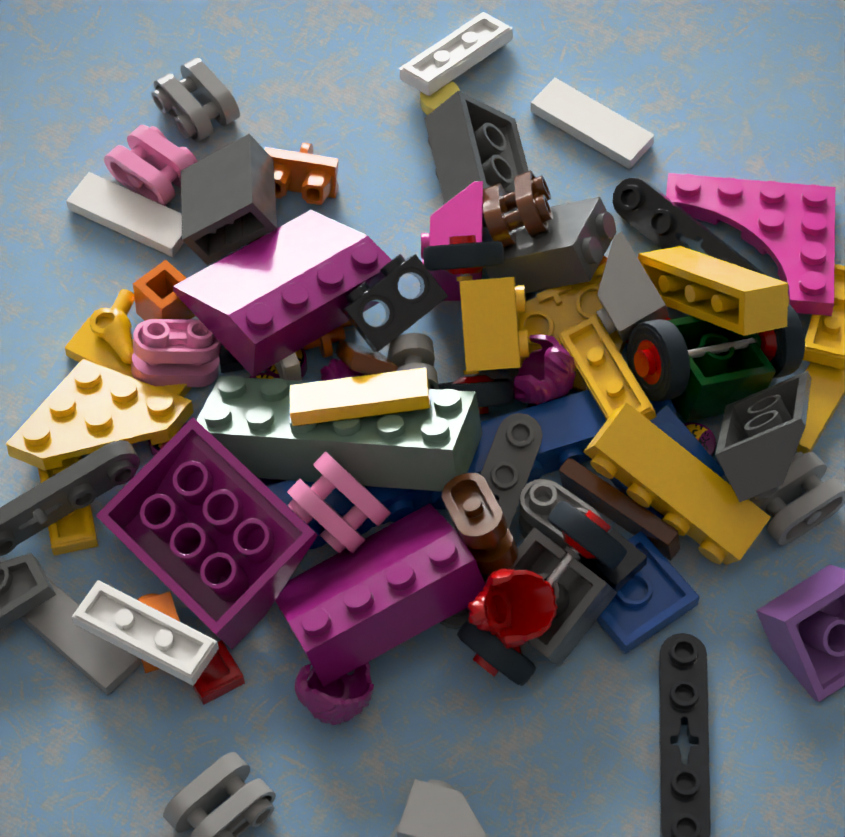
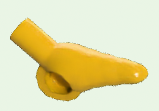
[90,289,135,365]

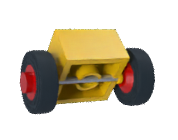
[423,235,529,414]

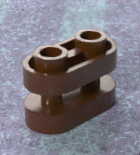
[483,170,553,248]
[442,473,518,575]

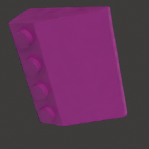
[173,210,392,377]
[96,417,318,650]
[275,503,485,687]

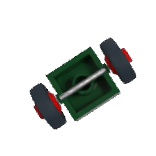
[627,304,805,422]

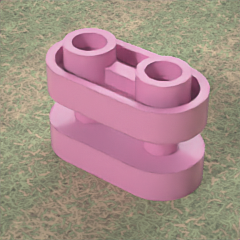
[104,125,198,206]
[131,319,221,387]
[287,451,391,554]

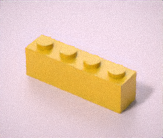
[638,246,789,336]
[583,402,771,565]

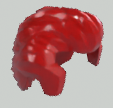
[468,568,558,649]

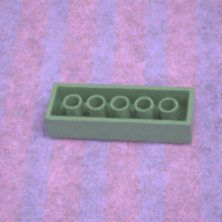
[196,376,483,492]

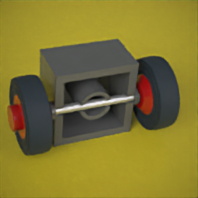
[457,500,627,686]

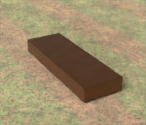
[335,339,398,375]
[559,458,680,561]

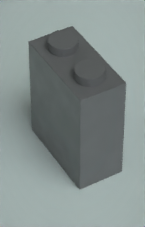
[181,134,277,265]
[485,197,617,293]

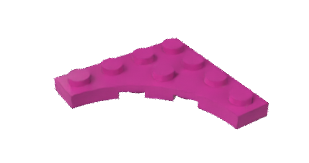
[666,173,835,316]

